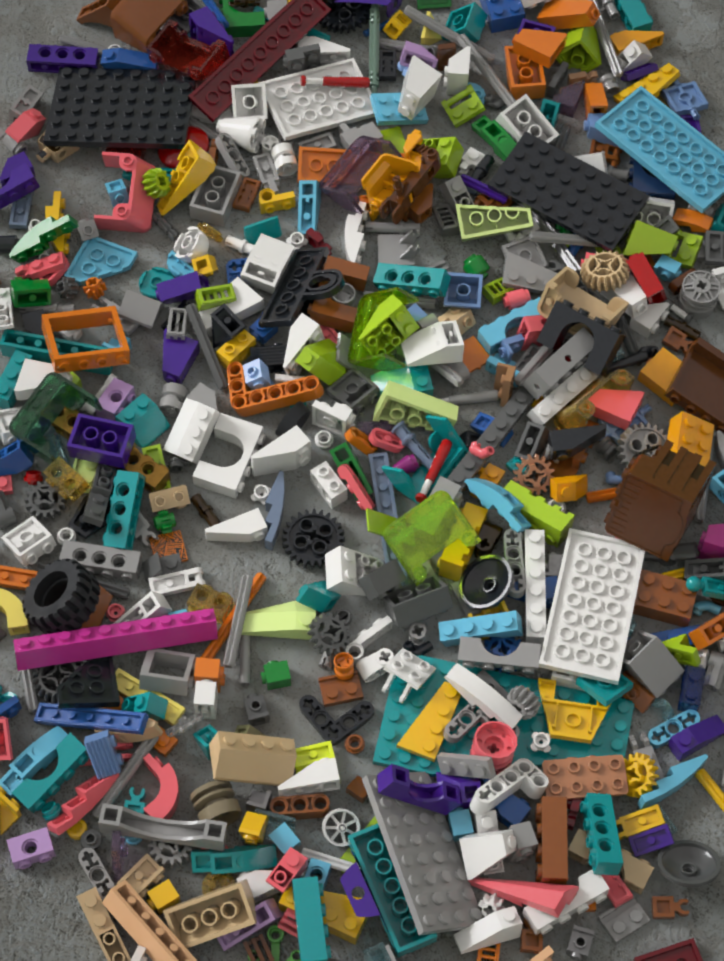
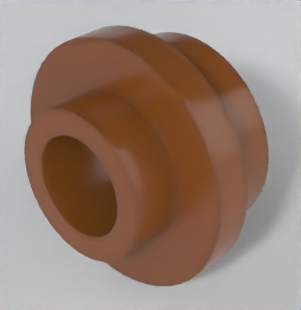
[345,734,365,754]

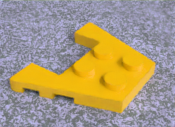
[538,678,612,744]

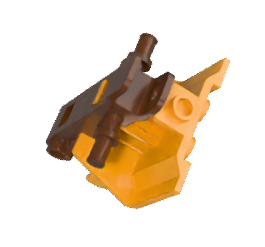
[361,129,441,225]

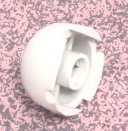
[174,226,209,264]

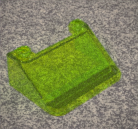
[383,490,482,586]

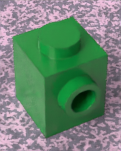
[261,660,291,690]

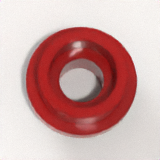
[24,470,43,485]

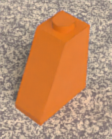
[512,28,567,69]
[583,82,608,120]

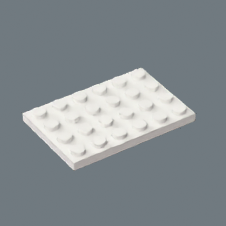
[258,58,375,141]

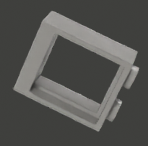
[139,649,196,696]

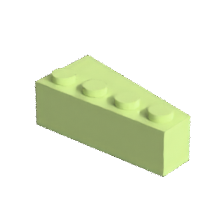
[373,380,459,431]

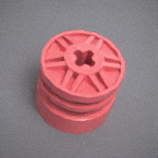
[470,721,517,775]

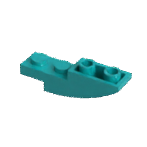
[191,844,278,874]

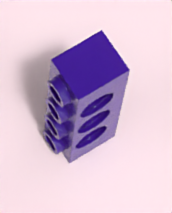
[26,44,100,73]

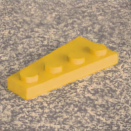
[613,63,680,104]

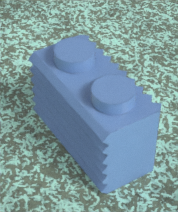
[84,729,124,780]

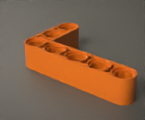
[227,361,324,417]

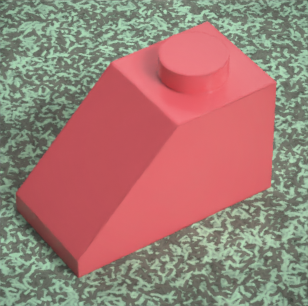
[5,108,46,143]

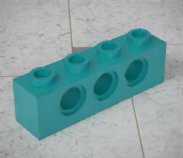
[373,263,451,298]
[103,470,146,550]
[580,793,624,876]

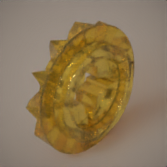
[197,222,223,242]
[202,872,235,894]

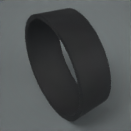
[275,401,311,437]

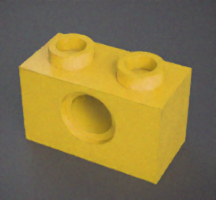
[216,329,256,370]

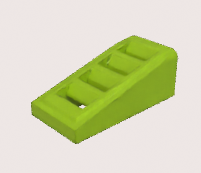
[482,277,518,305]
[195,283,237,311]

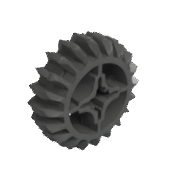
[32,661,81,704]

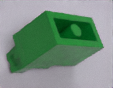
[10,277,51,308]

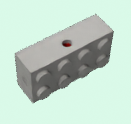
[522,327,594,401]

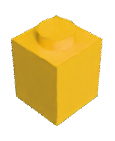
[146,879,181,915]

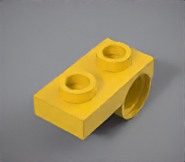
[259,188,296,214]

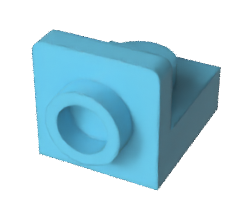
[105,178,129,208]

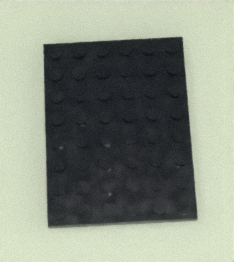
[43,67,198,149]

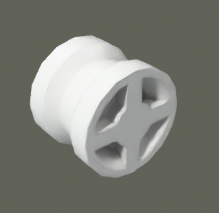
[261,135,279,158]

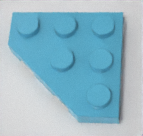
[64,237,138,286]

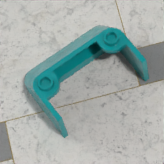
[381,415,469,507]

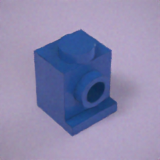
[249,313,278,345]

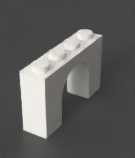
[192,413,266,499]

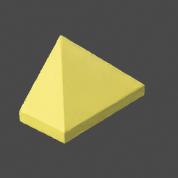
[421,11,442,46]

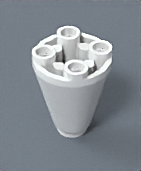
[216,118,266,153]

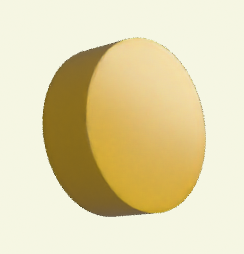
[66,819,88,840]

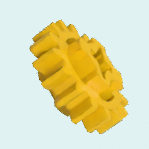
[624,752,659,798]

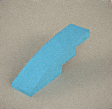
[637,754,708,810]

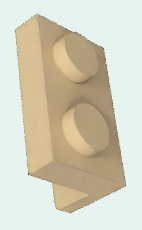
[437,307,476,335]
[149,485,191,513]
[117,854,165,899]

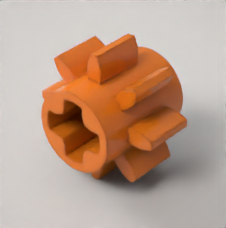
[83,277,107,300]

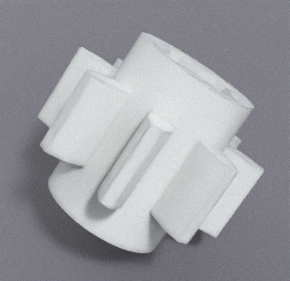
[478,893,505,917]

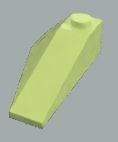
[241,601,316,640]

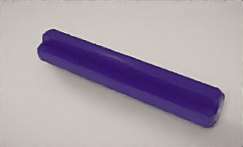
[461,174,508,204]

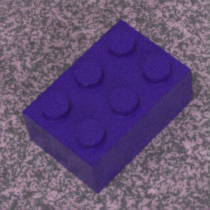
[67,413,136,469]

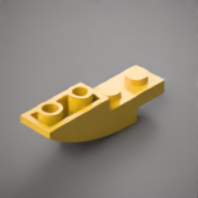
[45,191,71,257]

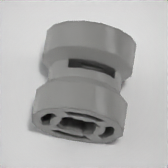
[598,73,621,98]

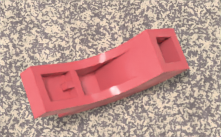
[143,753,179,820]

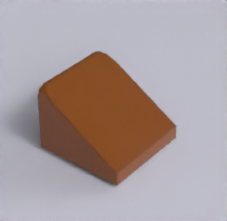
[346,776,368,804]

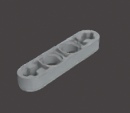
[503,529,526,598]

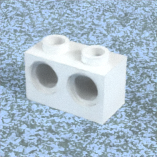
[310,461,348,509]

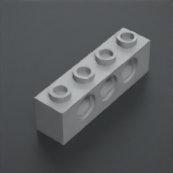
[59,540,142,582]

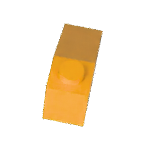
[610,30,664,56]

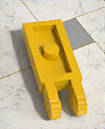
[616,804,666,841]

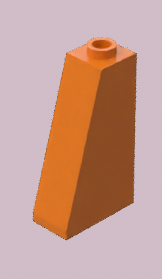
[537,0,600,30]

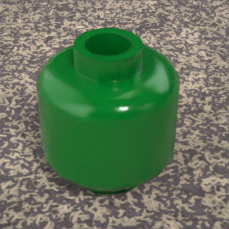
[463,254,490,280]

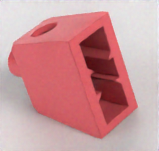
[516,315,547,351]

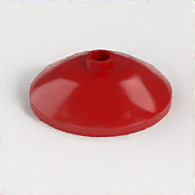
[158,126,210,169]

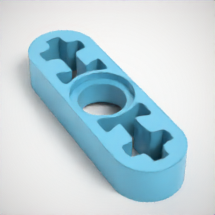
[647,709,700,748]

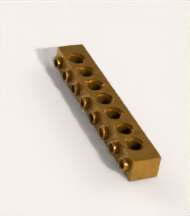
[35,395,171,493]

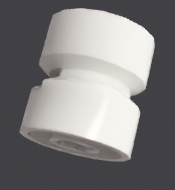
[271,143,298,176]

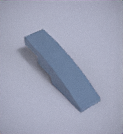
[265,470,285,550]

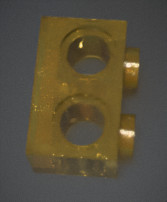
[43,456,90,503]
[187,583,234,625]

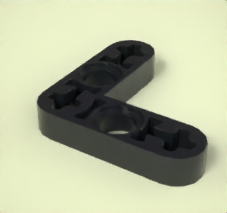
[299,695,374,745]

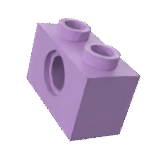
[95,377,136,421]
[6,827,56,869]

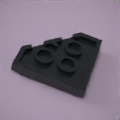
[56,656,120,709]

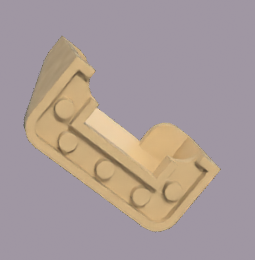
[537,266,629,337]

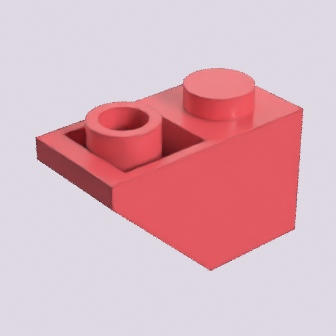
[265,847,308,893]

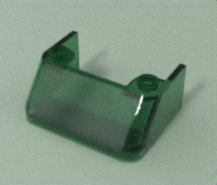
[9,372,103,469]

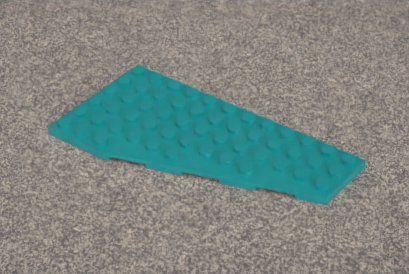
[373,655,634,777]

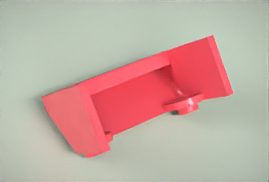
[94,151,156,233]

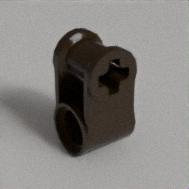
[474,521,503,558]

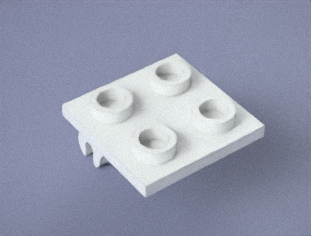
[382,648,436,703]

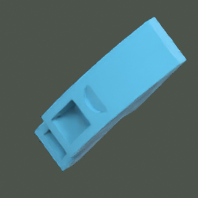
[464,478,532,532]
[0,726,68,798]

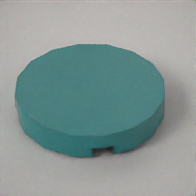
[139,267,174,301]

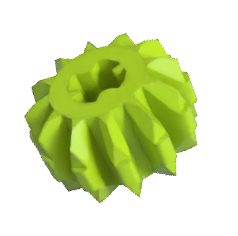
[141,168,172,199]

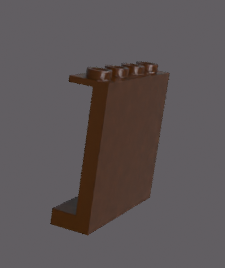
[664,337,724,434]

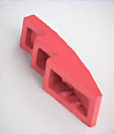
[47,773,119,835]

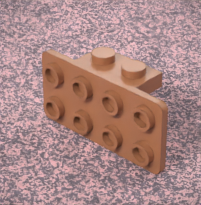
[542,755,629,800]

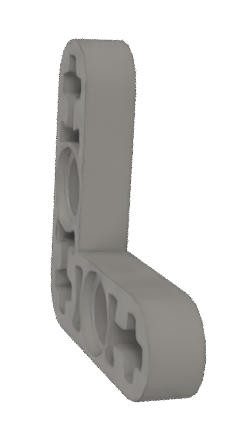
[443,704,520,743]

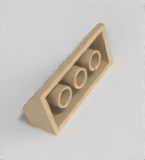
[209,731,297,786]
[163,879,257,948]

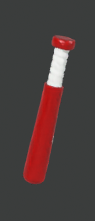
[300,75,370,88]
[415,439,452,503]

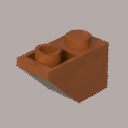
[408,183,433,224]

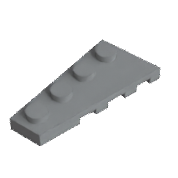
[501,251,558,294]

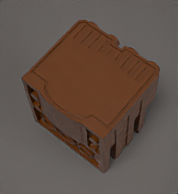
[604,440,717,562]

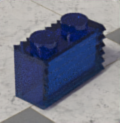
[677,665,706,712]

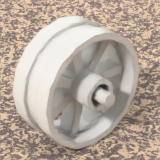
[322,808,360,847]

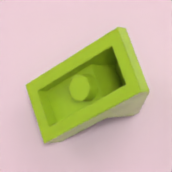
[662,634,701,668]

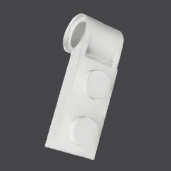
[346,615,393,667]

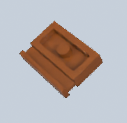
[318,670,364,708]

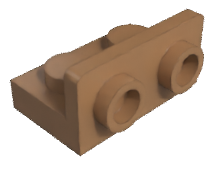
[494,362,516,407]

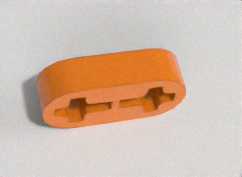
[344,426,378,456]

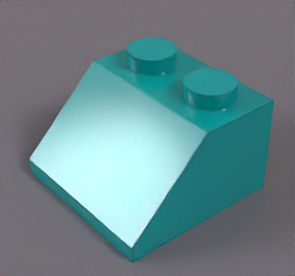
[441,2,488,43]
[116,393,170,448]

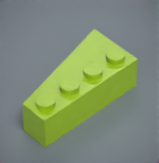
[504,480,575,548]

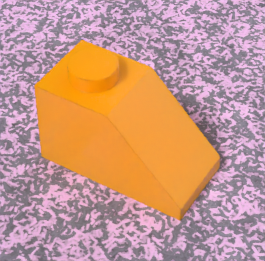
[550,474,588,503]

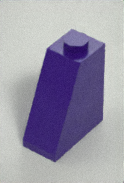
[155,271,210,305]
[162,328,200,384]

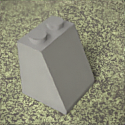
[622,630,685,698]

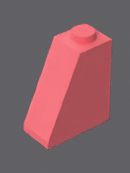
[585,389,645,430]

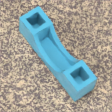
[477,297,540,356]
[438,610,523,647]

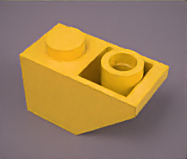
[239,811,269,845]

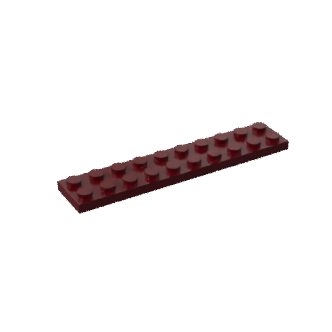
[188,0,331,122]

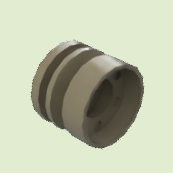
[190,780,243,826]

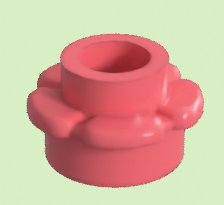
[106,603,125,622]

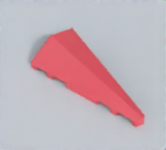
[467,877,579,918]

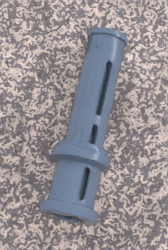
[391,421,433,471]

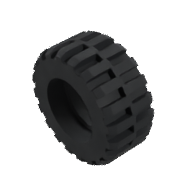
[22,559,100,634]

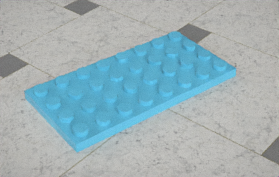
[594,86,724,213]

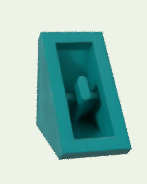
[540,98,561,128]
[192,724,218,760]

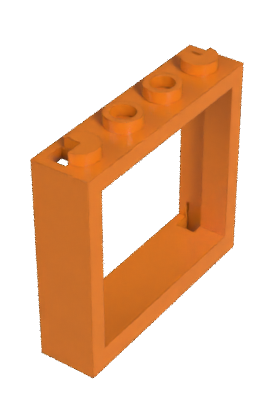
[42,306,130,373]

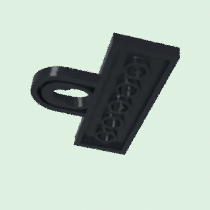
[258,247,345,328]

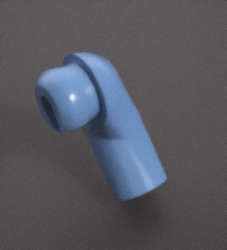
[605,471,623,485]

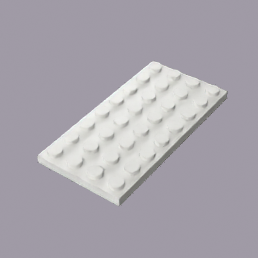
[539,528,645,685]

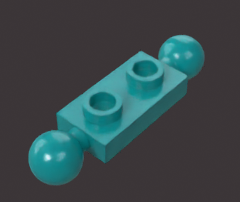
[686,576,724,600]

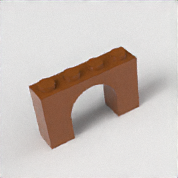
[307,255,370,333]

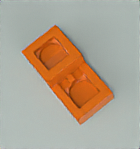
[673,208,714,233]

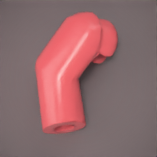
[469,441,494,459]

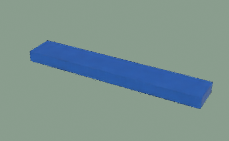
[33,702,149,735]

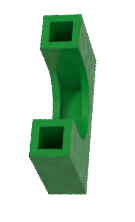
[219,0,265,38]

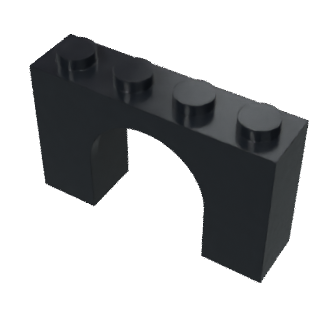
[536,299,626,376]

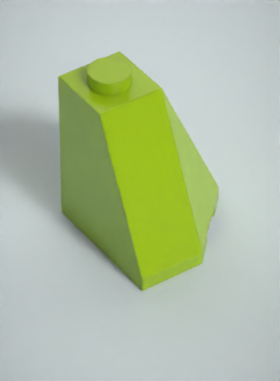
[556,26,602,72]
[622,220,679,255]
[295,339,346,386]

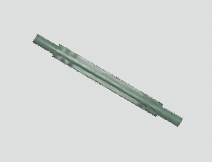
[369,4,380,93]

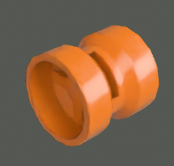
[333,652,354,680]

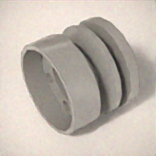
[678,270,721,319]

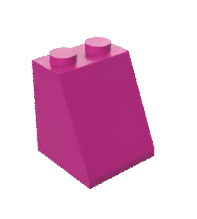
[698,524,724,559]

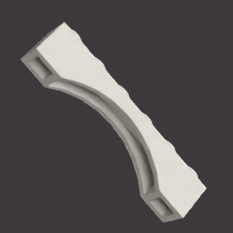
[524,529,546,647]

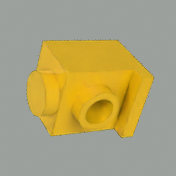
[382,10,412,40]
[191,254,218,277]

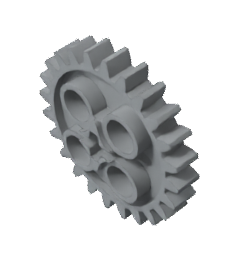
[616,422,668,471]

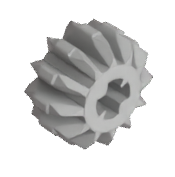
[506,685,541,720]

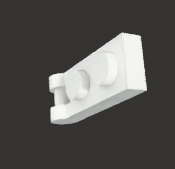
[148,567,206,596]

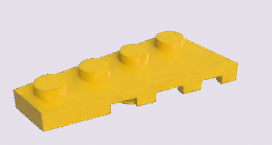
[396,681,462,762]

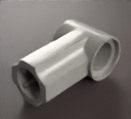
[702,650,724,692]

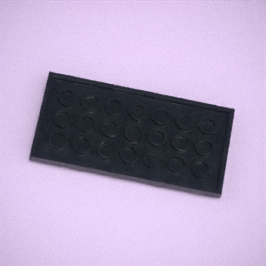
[488,131,650,253]

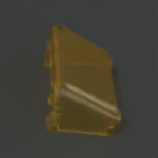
[554,369,635,430]

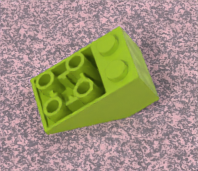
[421,136,464,179]
[359,294,420,363]

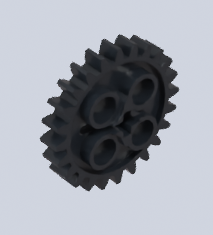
[319,2,371,34]
[282,509,345,570]

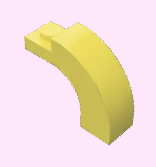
[0,588,30,636]

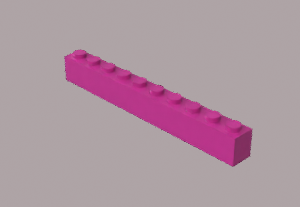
[13,608,218,671]

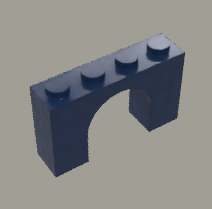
[628,156,676,200]

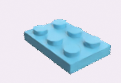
[370,93,429,126]

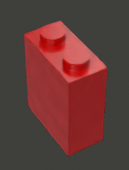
[626,252,667,304]

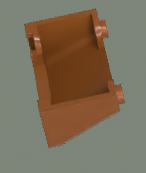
[110,0,189,54]

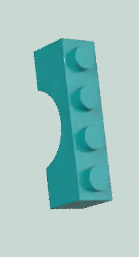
[12,733,89,813]

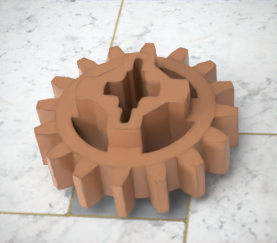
[513,453,555,495]

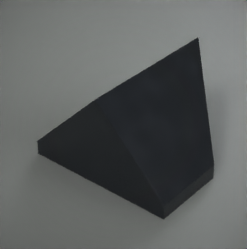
[210,303,247,348]

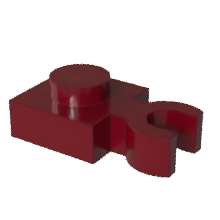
[306,228,332,256]
[567,798,582,831]

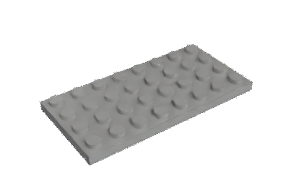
[362,772,483,935]

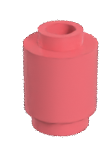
[503,288,531,310]

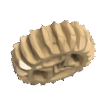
[580,250,630,293]

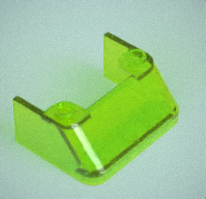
[348,287,419,371]

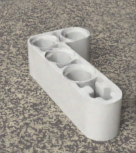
[470,758,549,815]

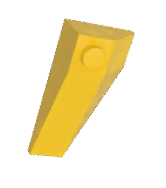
[156,140,216,216]

